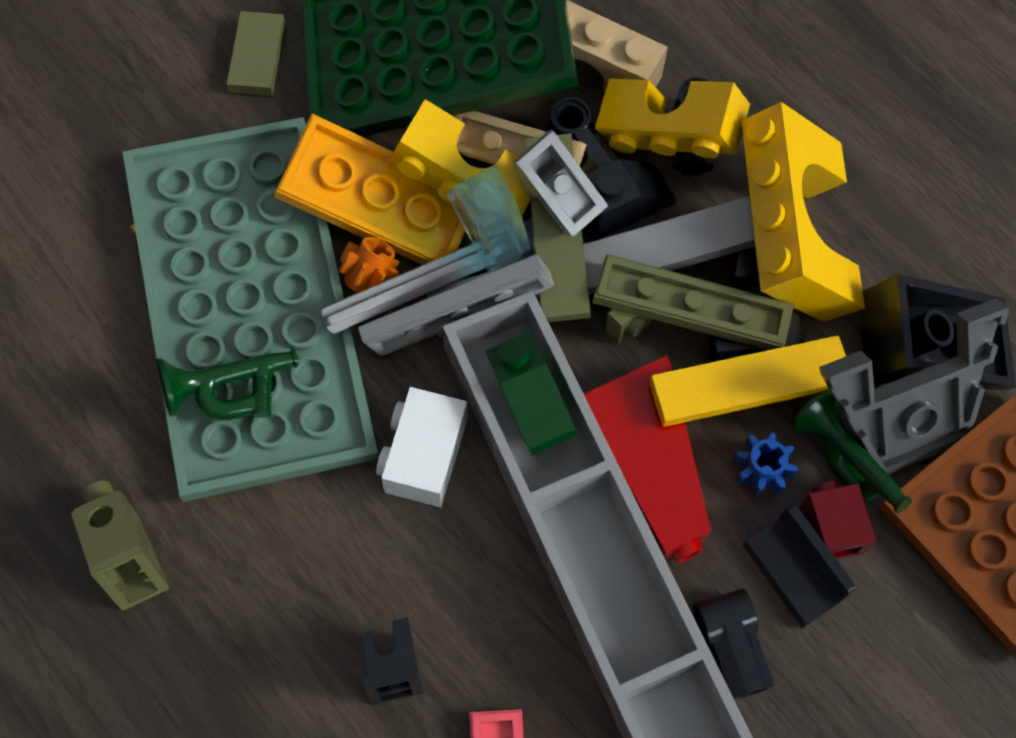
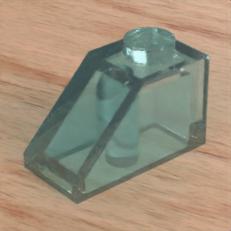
[446,164,534,273]

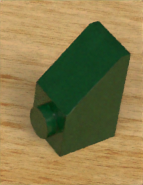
[485,331,577,456]

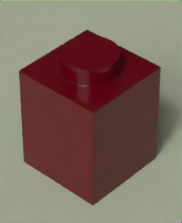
[799,481,877,560]

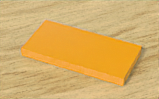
[274,114,472,265]

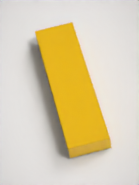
[649,335,846,427]

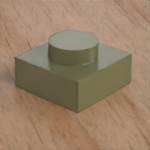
[604,309,652,344]

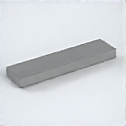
[358,254,555,356]

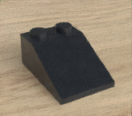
[860,274,1016,390]

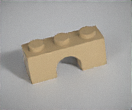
[566,0,668,92]

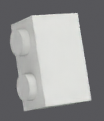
[376,387,468,508]

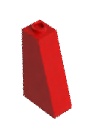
[584,355,711,564]

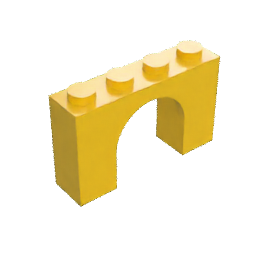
[741,102,865,323]

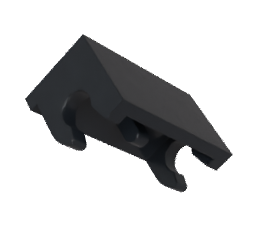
[362,617,424,705]

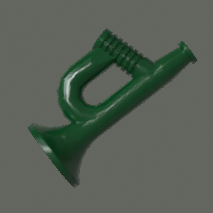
[156,348,298,420]
[792,390,912,513]

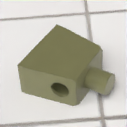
[71,481,170,611]

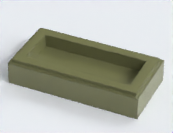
[226,11,285,97]

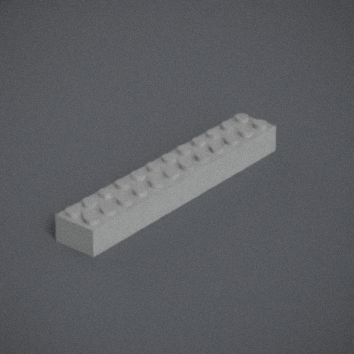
[442,290,753,738]

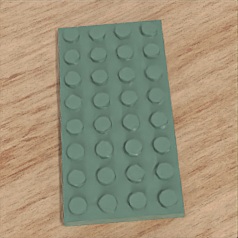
[122,117,379,502]

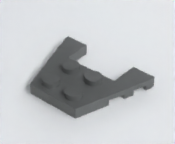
[820,298,1009,475]

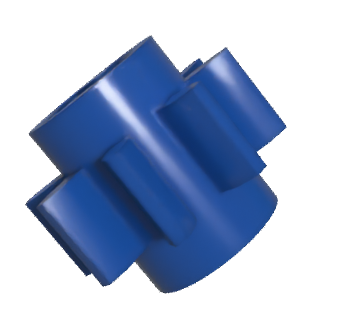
[733,433,798,497]

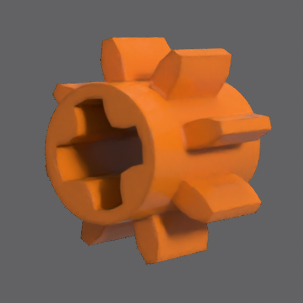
[339,237,399,293]

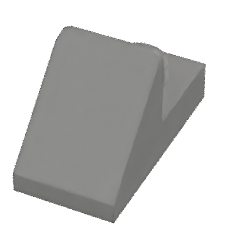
[513,130,608,237]

